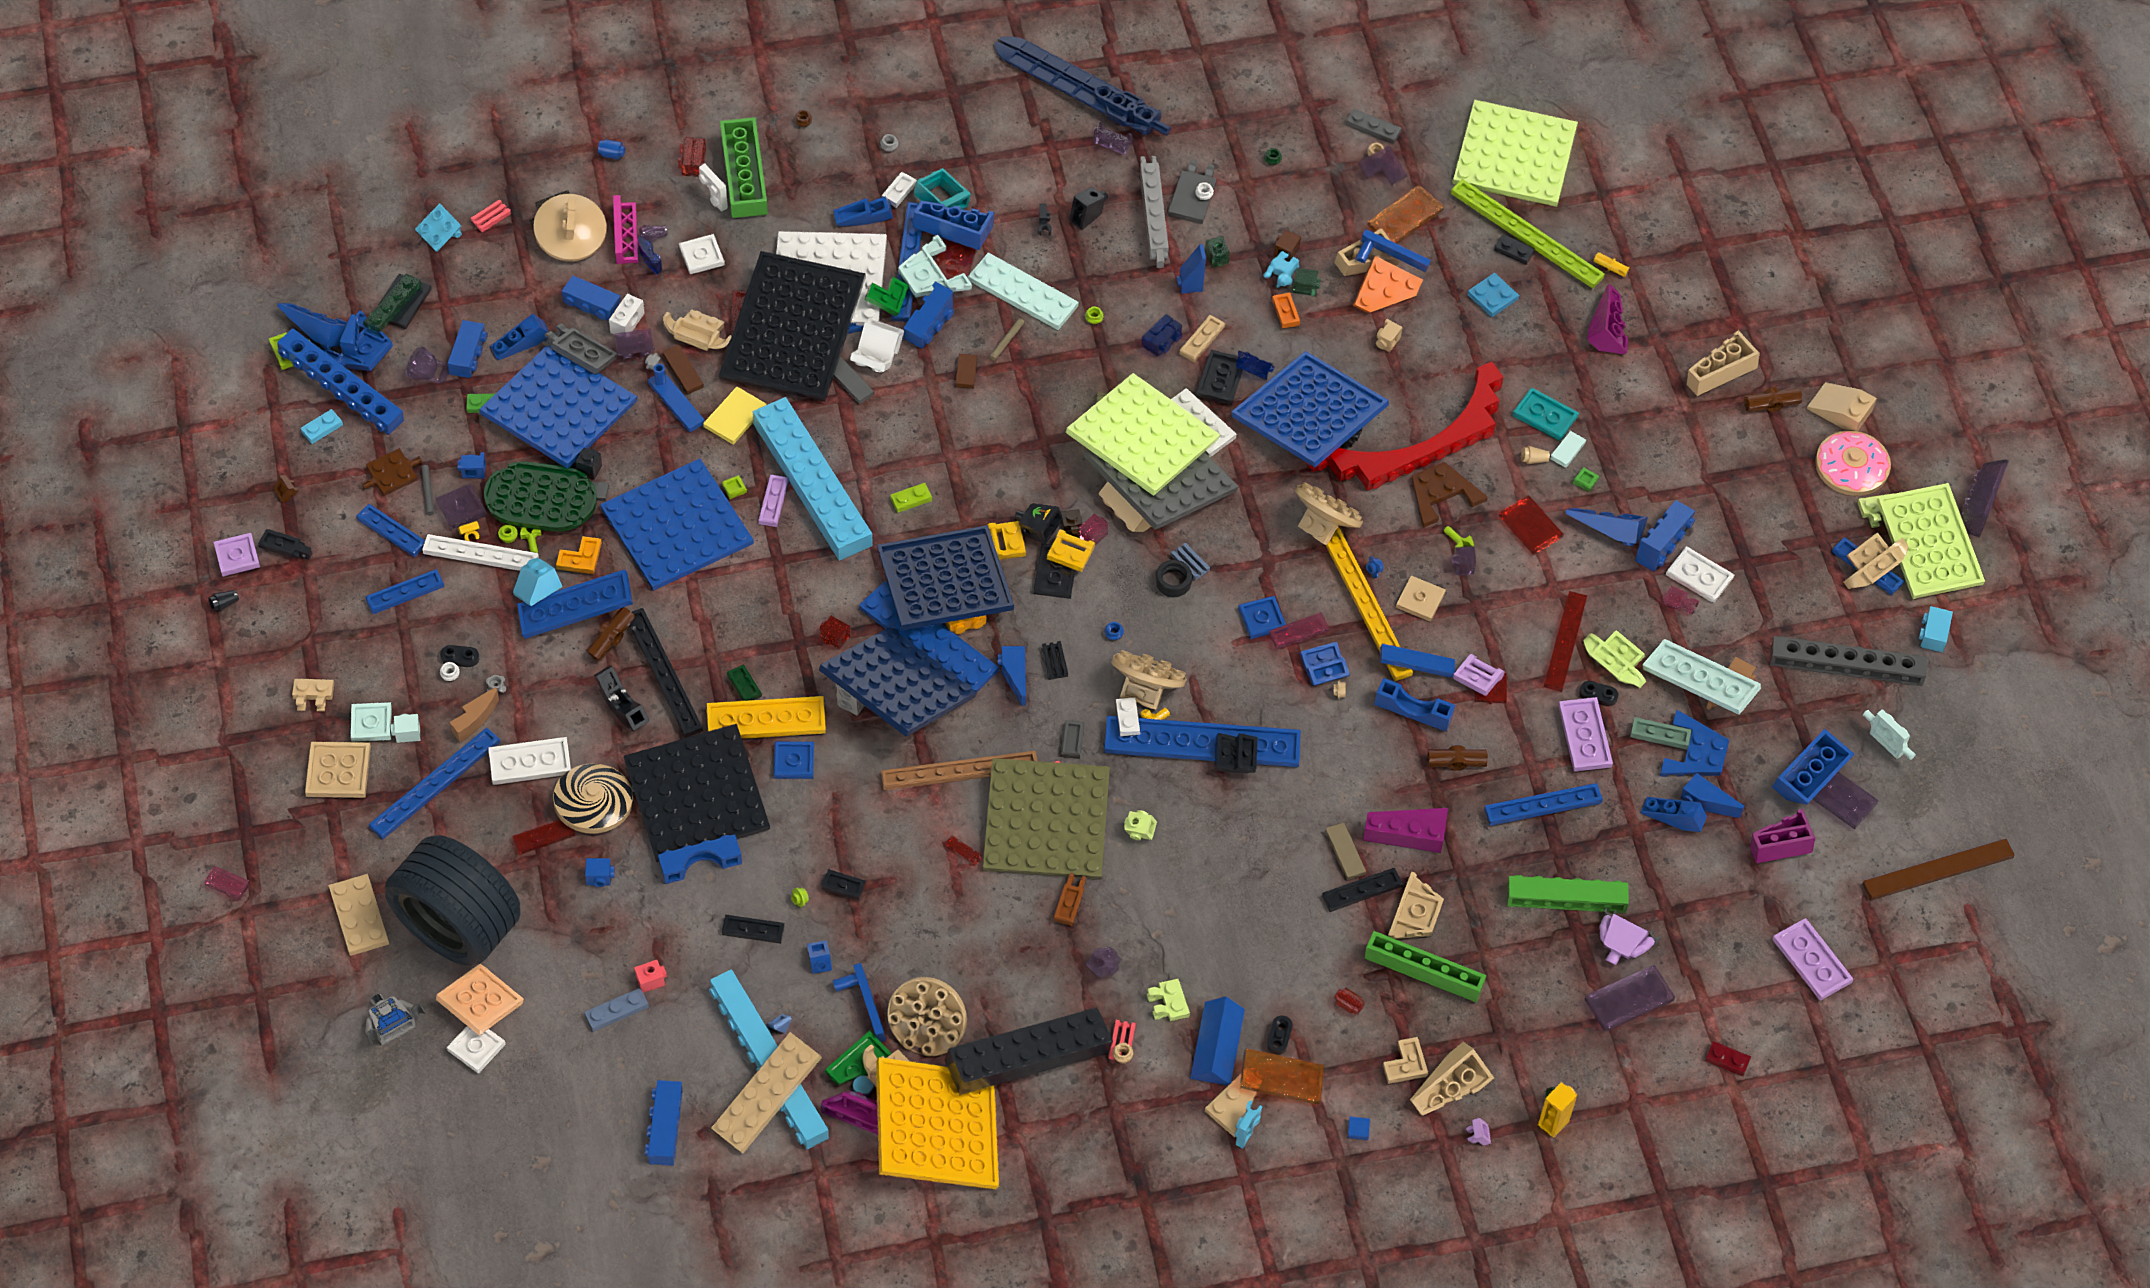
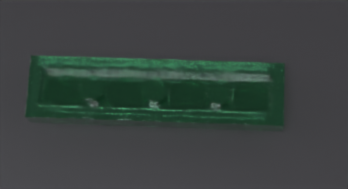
[363,274,422,333]

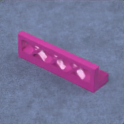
[613,195,638,264]

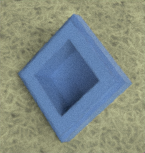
[767,1014,792,1033]

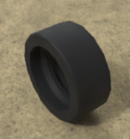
[1156,560,1192,597]

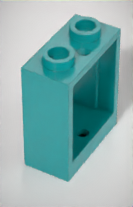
[914,168,971,210]

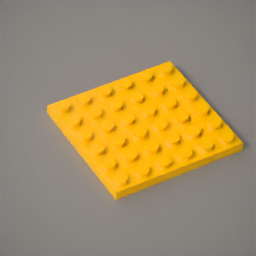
[876,1057,999,1189]

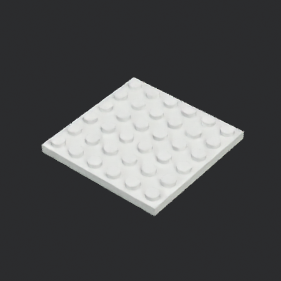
[776,231,887,326]

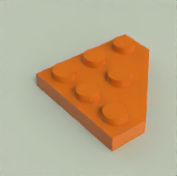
[1353,256,1423,313]

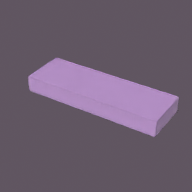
[758,475,789,527]

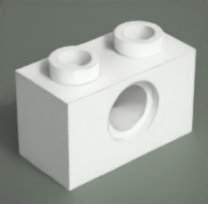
[609,294,645,339]

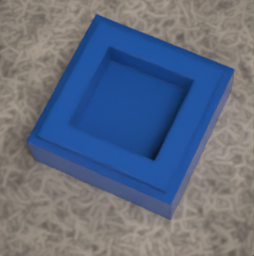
[1348,1116,1370,1140]

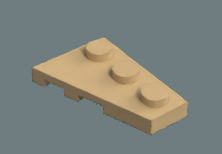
[1205,1068,1262,1137]

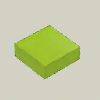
[722,475,747,499]

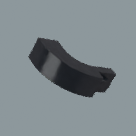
[594,665,649,731]

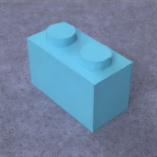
[1918,606,1953,653]

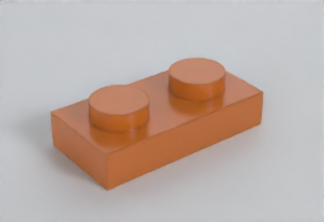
[1272,292,1300,329]

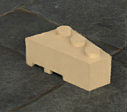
[1334,228,1400,276]

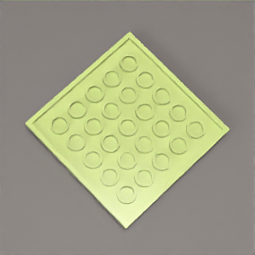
[1453,100,1578,207]
[1066,373,1220,496]

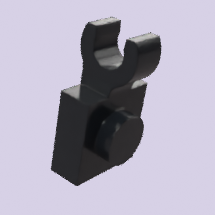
[1038,204,1052,236]

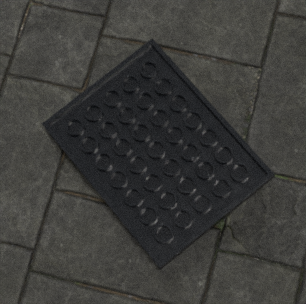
[719,251,866,402]

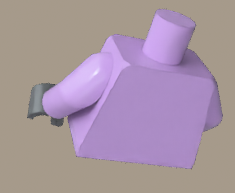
[1599,908,1661,966]

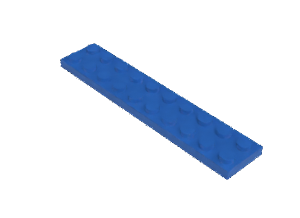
[1104,716,1301,767]

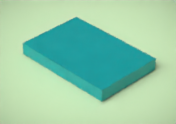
[1512,387,1579,441]

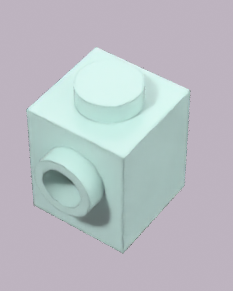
[391,714,421,743]

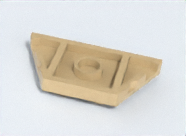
[1388,872,1444,939]

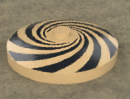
[553,764,633,833]

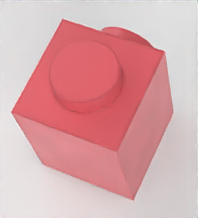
[634,960,667,993]

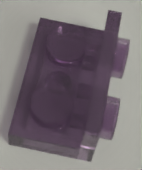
[614,328,655,359]

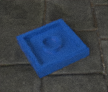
[1238,596,1287,639]
[774,741,814,779]

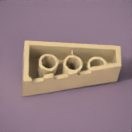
[1687,331,1760,396]

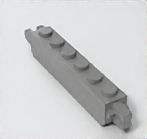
[1140,156,1169,268]

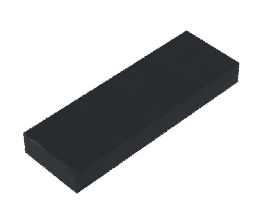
[722,914,785,944]

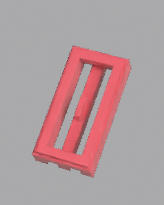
[471,199,511,233]
[1109,1020,1136,1062]

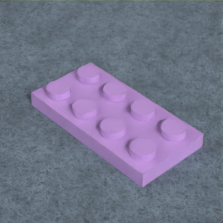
[1558,697,1613,771]
[1772,918,1854,1001]

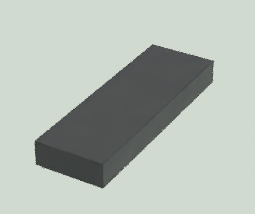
[834,357,874,404]

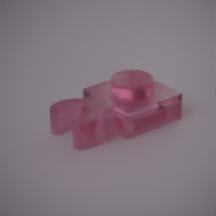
[1662,585,1699,614]

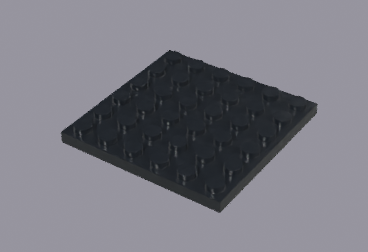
[623,723,770,862]

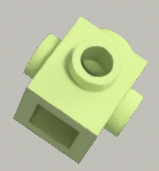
[1124,810,1157,840]

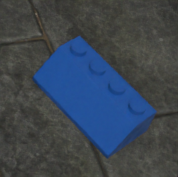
[1772,729,1854,805]

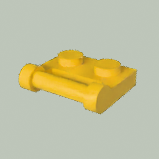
[987,521,1026,560]
[1047,529,1095,572]

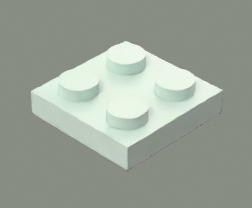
[351,702,392,742]

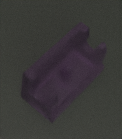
[1093,122,1133,155]

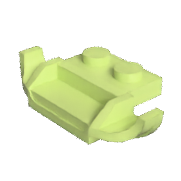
[1583,630,1646,688]

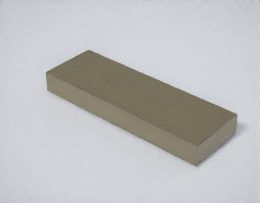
[1325,823,1366,880]

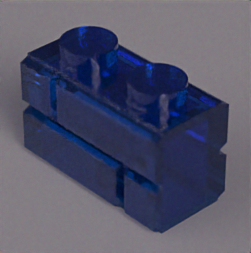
[1142,314,1182,357]

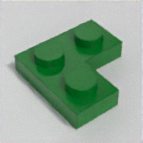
[864,277,909,316]

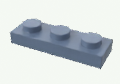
[584,988,649,1032]

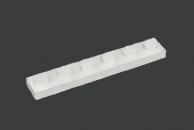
[423,534,539,571]

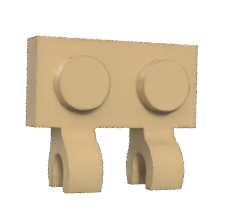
[292,679,334,712]

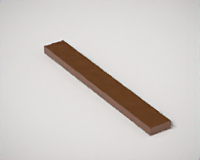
[1863,839,2015,901]

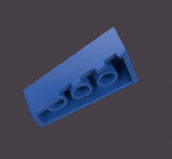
[913,201,994,250]
[1635,500,1695,572]

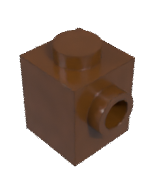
[1274,230,1301,262]

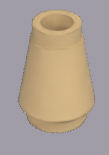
[1521,446,1550,464]

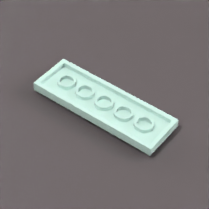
[968,253,1079,330]
[1643,639,1761,715]

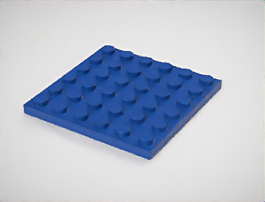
[479,346,637,469]
[1231,351,1389,467]
[600,459,754,591]

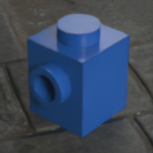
[585,858,615,887]

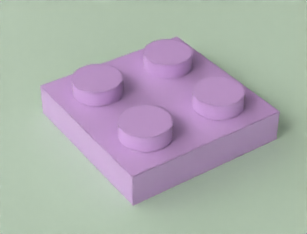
[214,533,260,577]

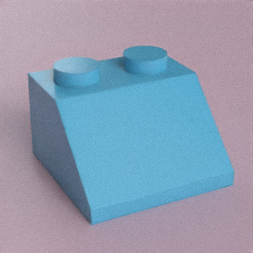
[513,557,563,606]

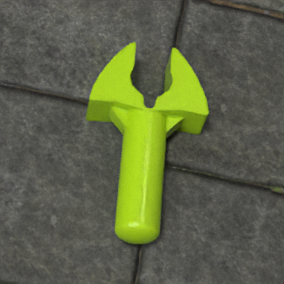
[1444,526,1474,555]
[520,527,541,553]

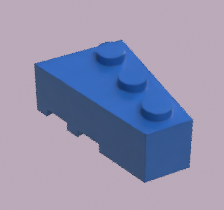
[904,281,954,349]

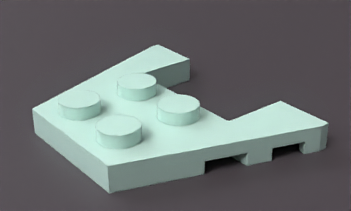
[898,235,972,297]

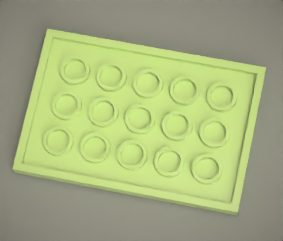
[1877,483,1985,599]

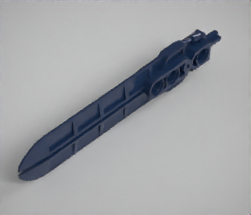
[994,36,1171,136]

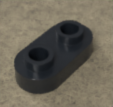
[440,645,480,667]
[1580,681,1619,706]
[1267,1015,1293,1055]

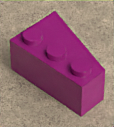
[1750,809,1815,863]

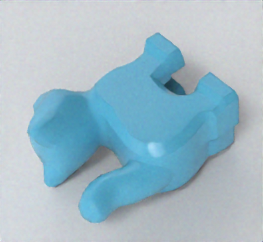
[1263,251,1299,288]

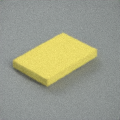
[703,387,767,445]

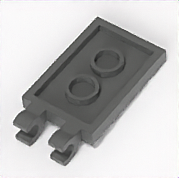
[1168,160,1217,224]
[543,323,618,375]

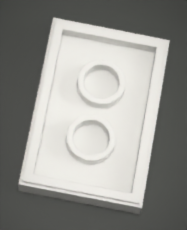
[1666,546,1734,603]

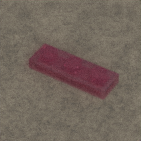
[1269,612,1329,650]

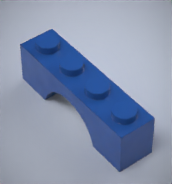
[1374,678,1455,732]
[658,834,742,884]

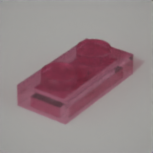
[204,866,250,900]

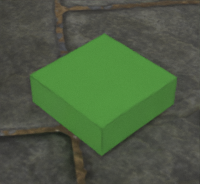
[1573,467,1599,492]

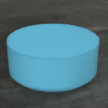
[853,1076,874,1097]

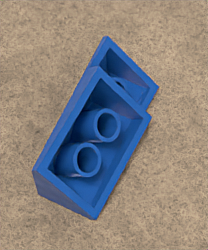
[1190,996,1245,1086]

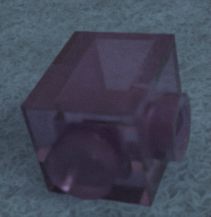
[1451,546,1476,575]

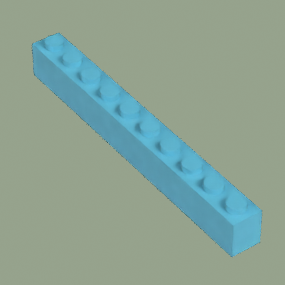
[709,969,829,1149]

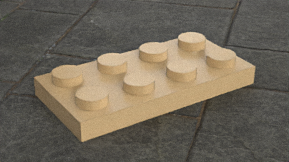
[329,874,389,956]

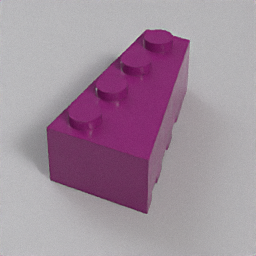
[1363,808,1448,853]

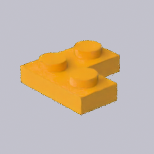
[556,536,602,574]

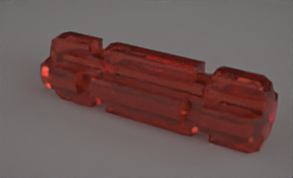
[946,836,982,864]

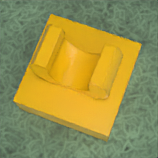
[458,521,479,541]

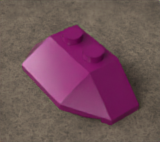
[821,1091,878,1135]

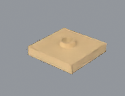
[1396,576,1446,622]

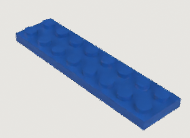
[859,581,999,692]

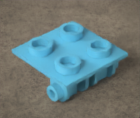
[415,203,462,252]

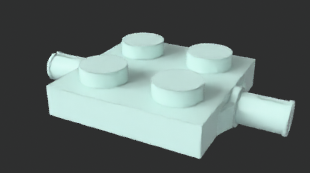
[1863,709,1916,760]

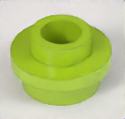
[1085,307,1103,324]
[498,525,518,543]
[791,888,809,907]

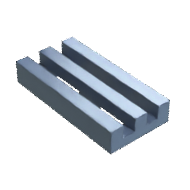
[1171,542,1210,581]

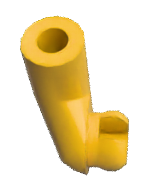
[1141,707,1170,720]

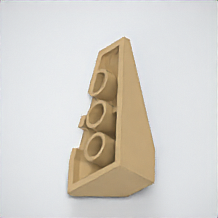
[1410,1042,1494,1116]

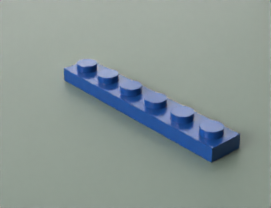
[1484,783,1603,826]

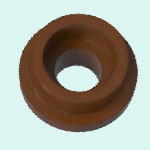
[794,110,812,127]

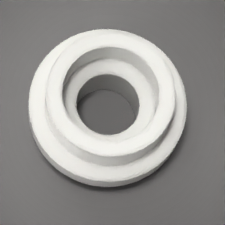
[1195,183,1213,200]
[440,662,460,681]

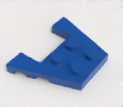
[323,310,393,371]
[1660,710,1729,777]

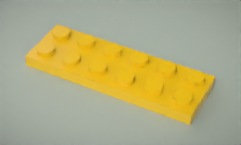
[707,696,826,738]

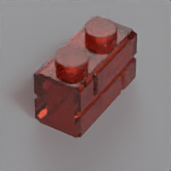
[678,137,706,177]

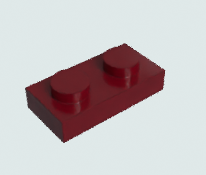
[1705,1041,1751,1076]

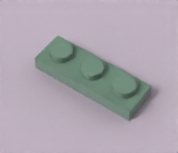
[1630,717,1691,750]

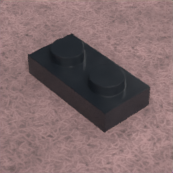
[1494,234,1535,265]
[821,869,866,901]

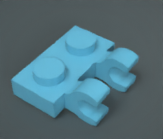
[1235,1100,1262,1148]

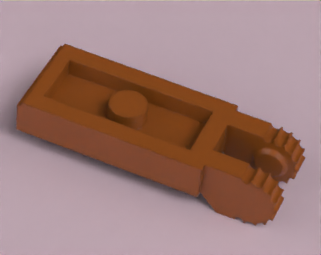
[1054,873,1087,926]

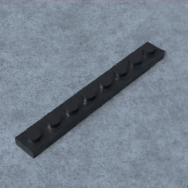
[629,608,703,738]

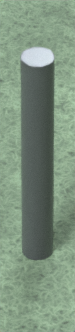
[421,465,434,515]

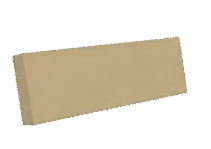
[1179,315,1225,363]

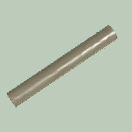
[989,318,1024,361]

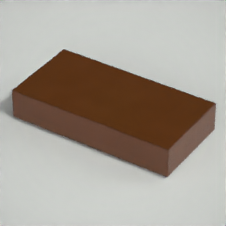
[956,354,977,389]

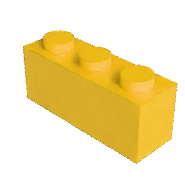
[1538,1082,1577,1138]

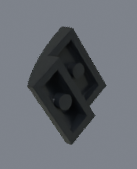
[1214,733,1258,773]

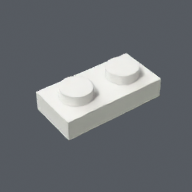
[882,172,917,208]
[1116,697,1140,736]

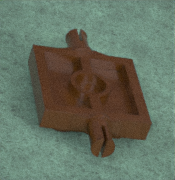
[361,448,422,496]

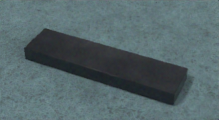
[1322,867,1403,912]

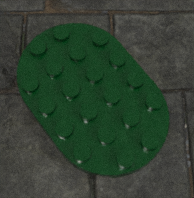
[484,461,597,532]

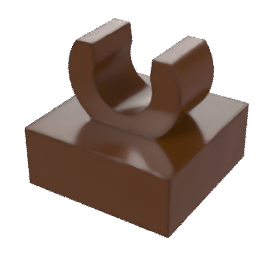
[274,475,299,502]

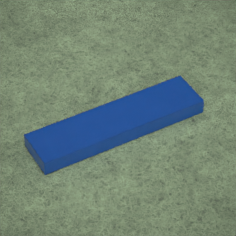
[356,504,425,557]
[1832,537,1904,596]
[365,569,444,614]
[1380,643,1455,678]

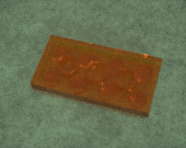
[1367,185,1444,244]
[1240,1049,1324,1105]

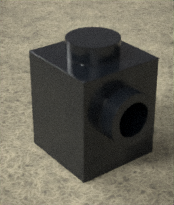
[576,447,602,480]

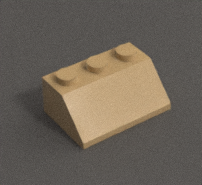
[1098,482,1152,532]

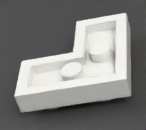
[699,164,727,212]

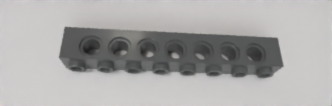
[1770,636,1927,686]

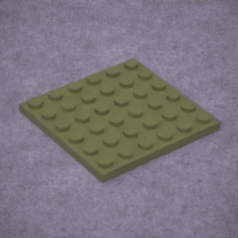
[983,758,1110,879]

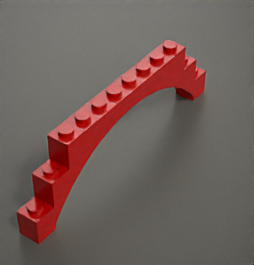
[1305,361,1504,491]

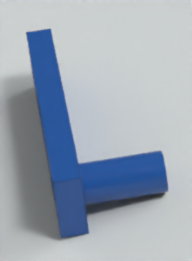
[1355,229,1431,273]
[648,364,705,433]
[833,963,887,1042]

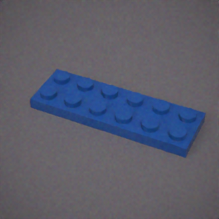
[517,569,633,639]

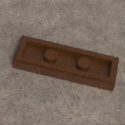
[662,344,704,395]

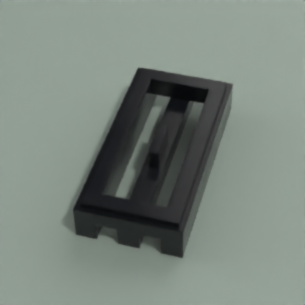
[1042,641,1068,680]

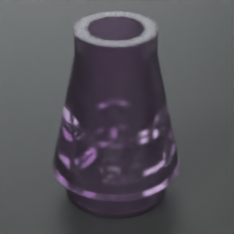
[639,225,667,243]

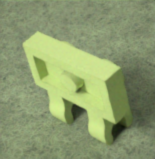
[1858,494,1891,528]
[1147,979,1190,1021]

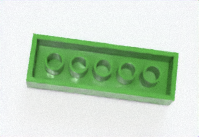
[720,117,768,218]

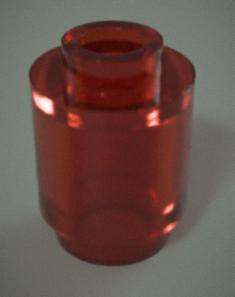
[1334,987,1365,1015]

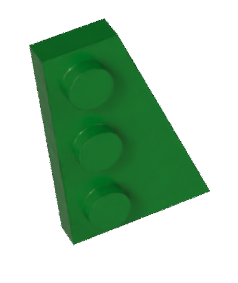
[825,1031,892,1087]

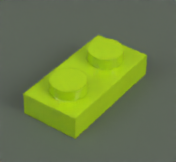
[890,483,932,513]

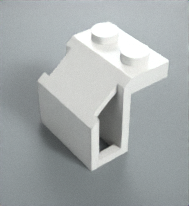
[850,319,904,372]

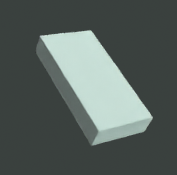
[1550,431,1586,468]

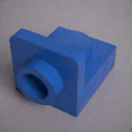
[807,940,832,974]

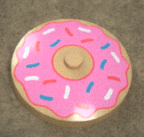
[1815,431,1891,496]

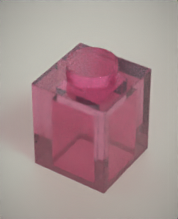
[1079,513,1109,546]

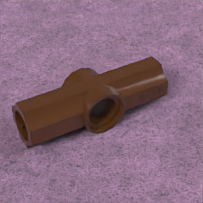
[1744,387,1802,412]
[586,607,635,661]
[1427,745,1488,771]

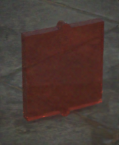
[1475,672,1507,704]

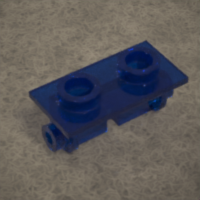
[1236,350,1274,380]

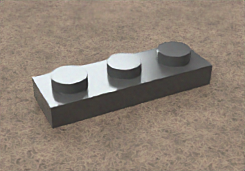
[1346,109,1402,144]

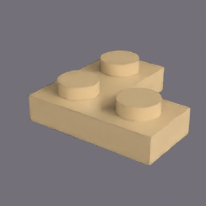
[1383,1037,1428,1084]

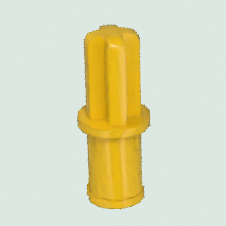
[1594,253,1630,278]

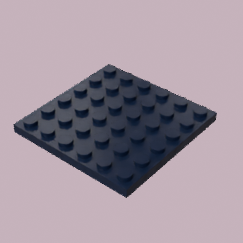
[877,525,1014,630]
[819,627,977,737]

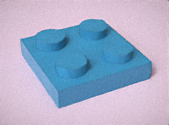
[1467,273,1519,317]

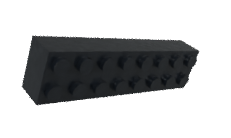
[944,1007,1113,1095]

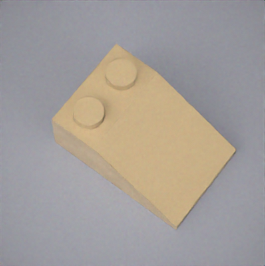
[1807,383,1877,432]

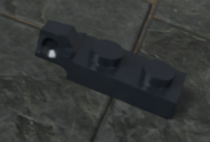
[258,529,313,560]

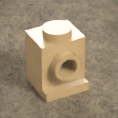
[1376,319,1402,352]

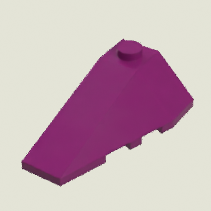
[1587,284,1628,354]

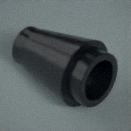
[208,590,239,611]

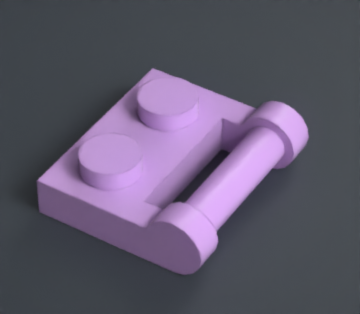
[1453,654,1504,696]

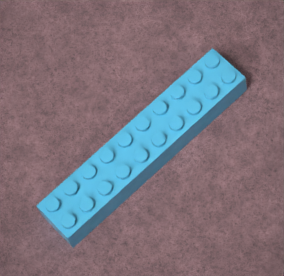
[752,397,873,561]

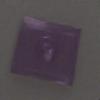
[436,484,487,529]

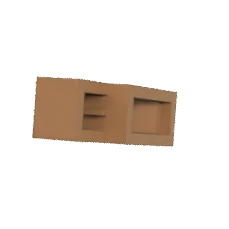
[450,687,499,743]

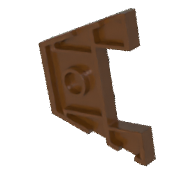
[1411,462,1488,528]

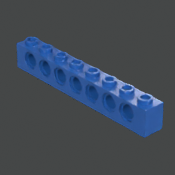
[277,328,404,435]

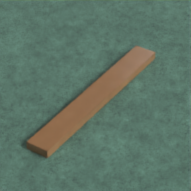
[881,751,1037,790]

